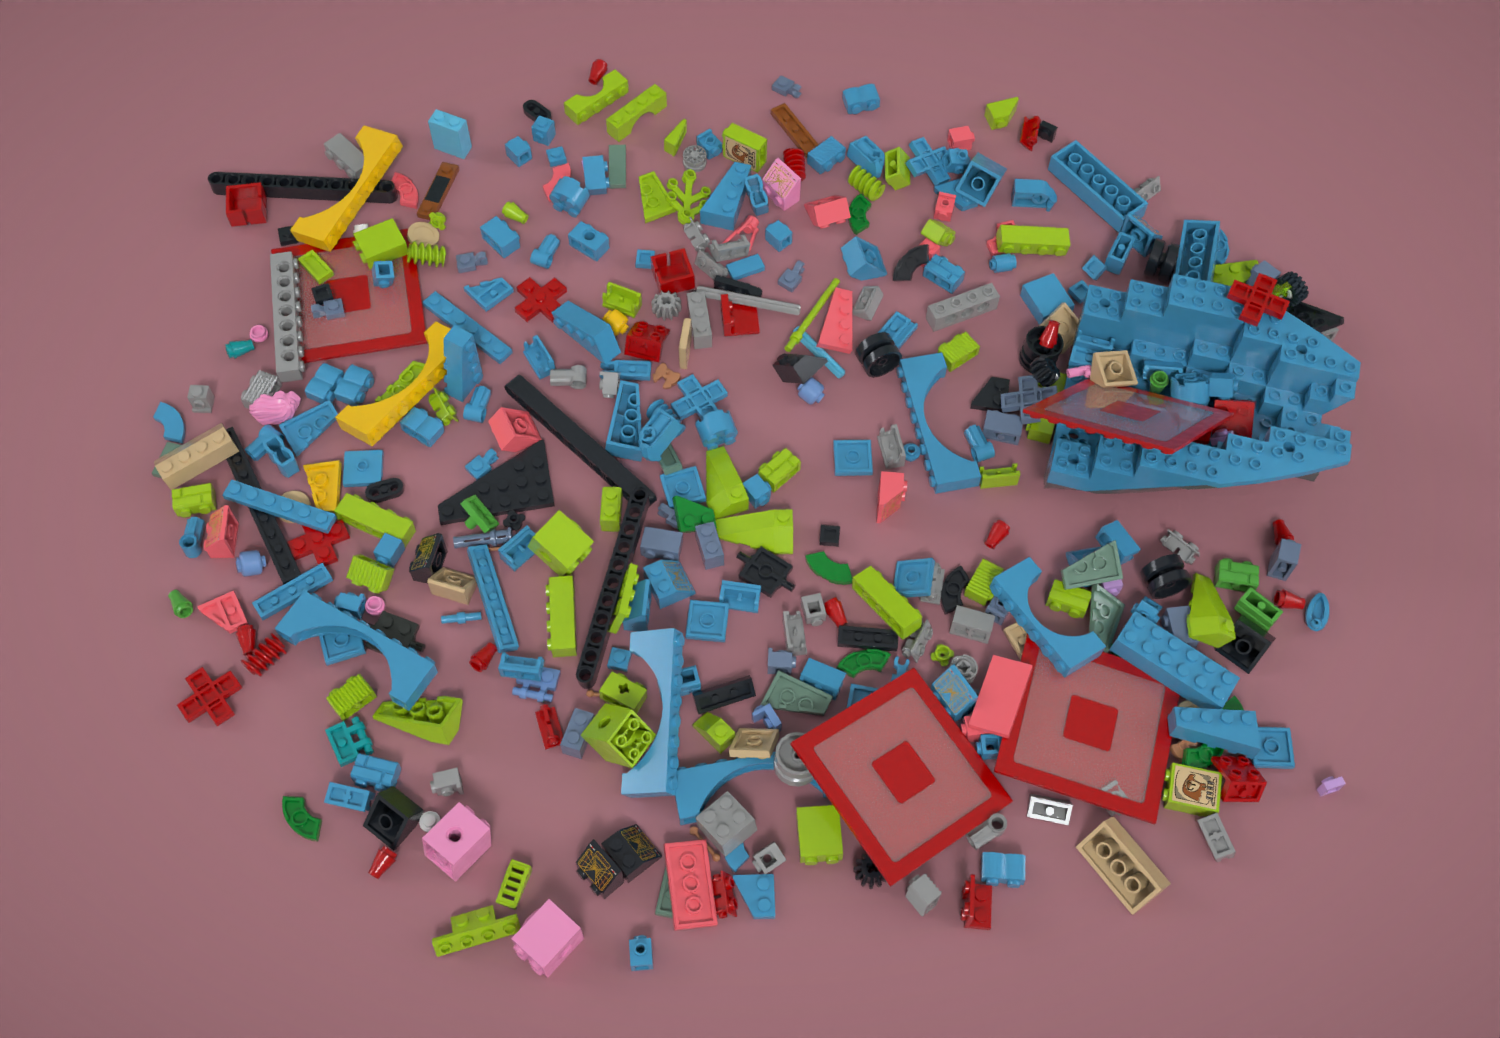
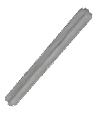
[696,286,801,315]

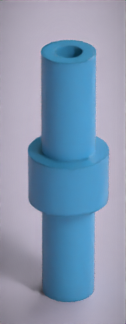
[441,612,482,624]

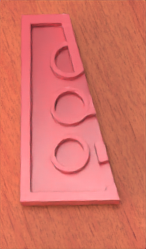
[816,287,852,354]

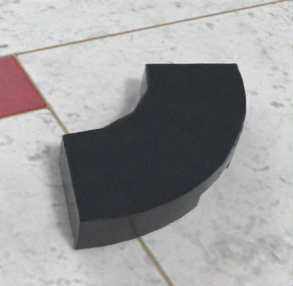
[893,244,929,281]
[940,566,970,615]

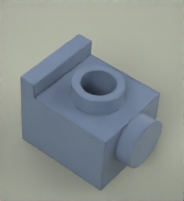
[985,596,1009,625]
[767,648,796,675]

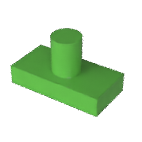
[461,495,499,533]

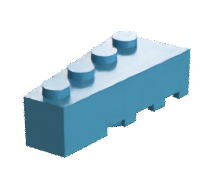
[700,162,751,231]
[552,301,621,364]
[444,325,483,402]
[605,380,642,462]
[1167,707,1261,759]

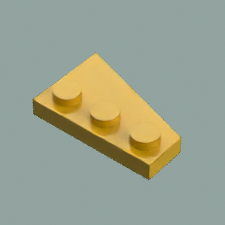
[303,460,342,514]

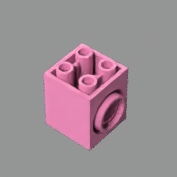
[422,802,491,882]
[511,899,584,978]

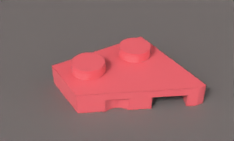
[197,590,249,634]

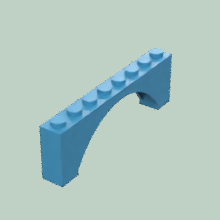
[896,352,981,494]
[275,591,438,711]
[621,628,685,798]
[675,752,827,825]

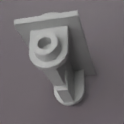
[1134,176,1161,201]
[684,217,711,252]
[694,250,729,280]
[1160,529,1200,565]
[920,562,945,605]
[902,619,933,663]

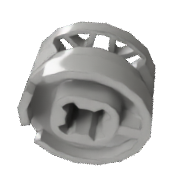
[683,145,707,173]
[949,654,978,685]

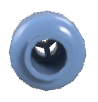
[797,377,825,405]
[236,550,266,577]

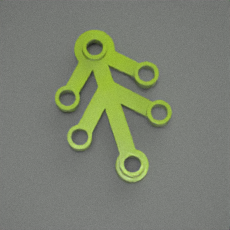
[665,169,711,225]

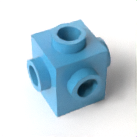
[942,148,970,174]
[1130,596,1162,624]

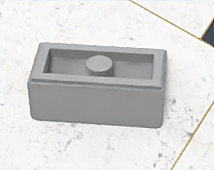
[852,286,883,321]
[1027,794,1073,825]

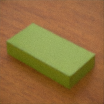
[298,250,334,285]

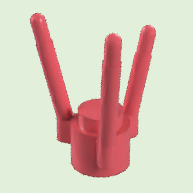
[723,215,759,251]

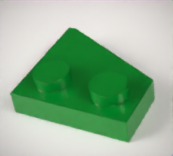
[672,496,717,533]

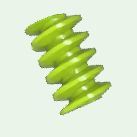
[848,165,886,201]
[407,241,446,268]

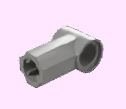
[550,365,587,389]
[965,814,1007,850]

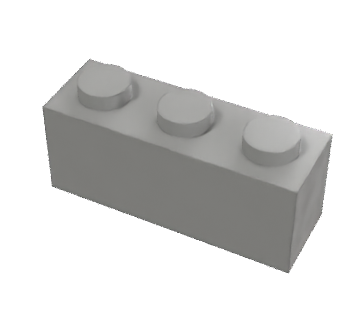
[324,133,364,179]
[687,291,712,349]

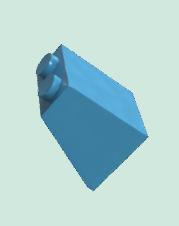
[955,152,1007,207]

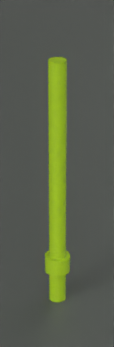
[784,278,840,352]

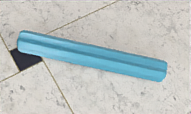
[793,326,845,379]

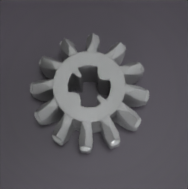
[651,290,682,321]

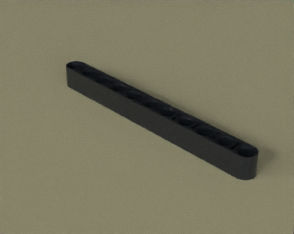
[208,172,398,204]
[504,375,657,507]
[576,486,650,689]

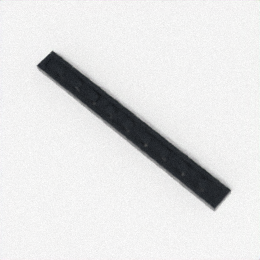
[226,427,301,585]

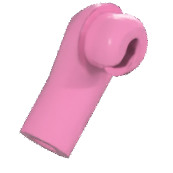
[1066,365,1091,378]

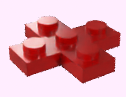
[1226,273,1290,327]
[515,277,567,323]
[287,520,350,566]
[177,667,243,726]

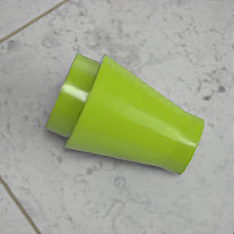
[502,201,529,224]

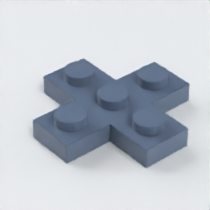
[1001,375,1058,425]

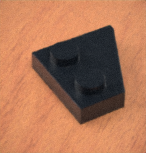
[970,377,1010,413]

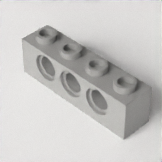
[926,283,1000,332]

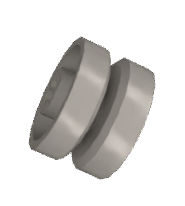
[773,732,814,787]

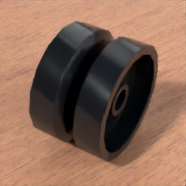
[1143,238,1180,282]
[855,332,902,378]
[1140,554,1192,599]

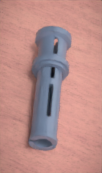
[453,527,513,549]

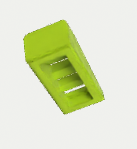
[664,119,687,156]
[496,859,532,910]

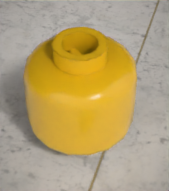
[602,309,629,336]

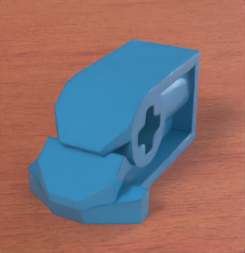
[847,136,885,178]
[1011,179,1057,212]
[639,407,683,461]

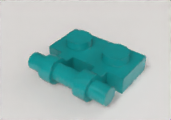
[325,716,374,767]

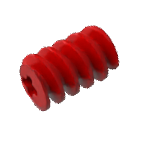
[783,148,806,181]
[241,633,287,677]

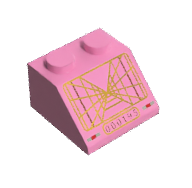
[762,158,801,211]

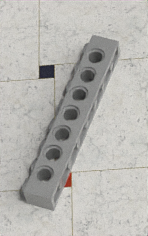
[270,251,305,383]

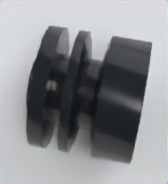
[1019,326,1064,372]

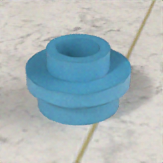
[904,443,921,462]

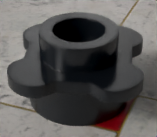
[503,510,525,531]

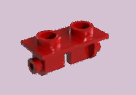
[1020,116,1041,151]
[535,704,563,750]
[712,871,738,919]

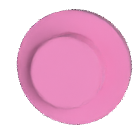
[250,325,269,343]
[365,596,385,616]

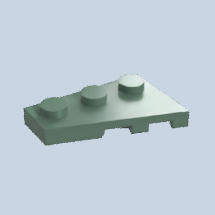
[1061,540,1123,590]
[1089,584,1125,653]
[761,670,833,716]

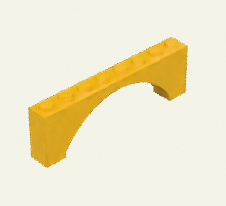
[290,125,403,252]
[335,322,451,447]

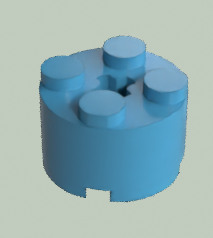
[549,176,590,218]
[1170,372,1210,406]
[695,410,738,451]

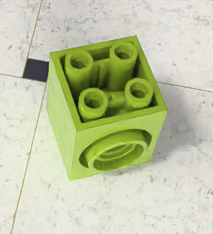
[527,510,594,576]
[581,703,656,768]

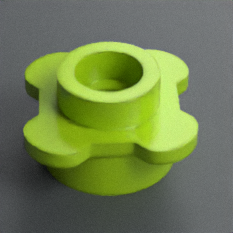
[429,212,446,230]
[931,644,954,666]

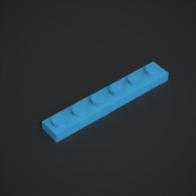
[423,291,513,364]
[222,479,337,534]
[467,544,519,653]

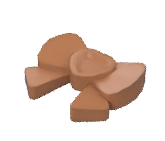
[652,363,681,389]
[1170,739,1199,763]

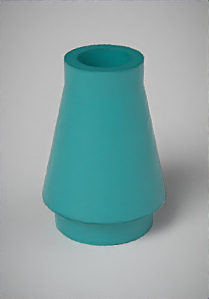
[225,339,254,359]

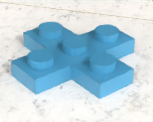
[905,137,951,186]
[671,374,728,420]

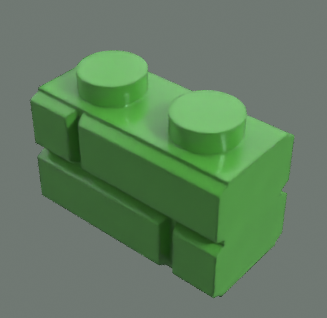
[1214,558,1259,592]
[1234,587,1283,632]

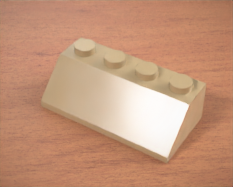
[154,423,239,490]
[1076,816,1171,915]

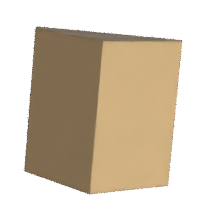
[1090,350,1138,388]
[427,567,477,605]

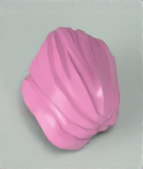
[249,391,301,426]

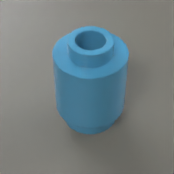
[989,253,1017,273]

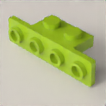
[432,905,521,957]

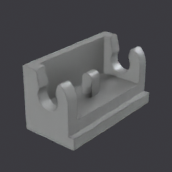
[709,234,751,262]
[877,424,906,469]
[949,605,995,644]
[782,611,807,656]
[1197,813,1236,862]

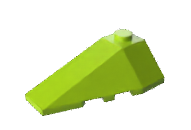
[706,446,749,520]
[716,509,793,554]
[1187,573,1236,648]
[372,696,463,745]

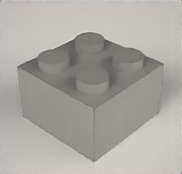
[695,791,757,857]

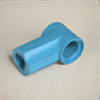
[530,234,560,269]
[463,386,491,423]
[244,424,284,461]
[964,425,995,463]
[179,517,206,558]

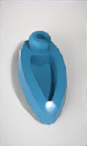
[1305,593,1330,631]

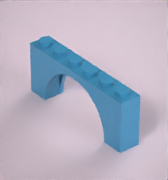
[989,557,1106,678]

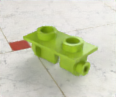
[428,387,459,426]

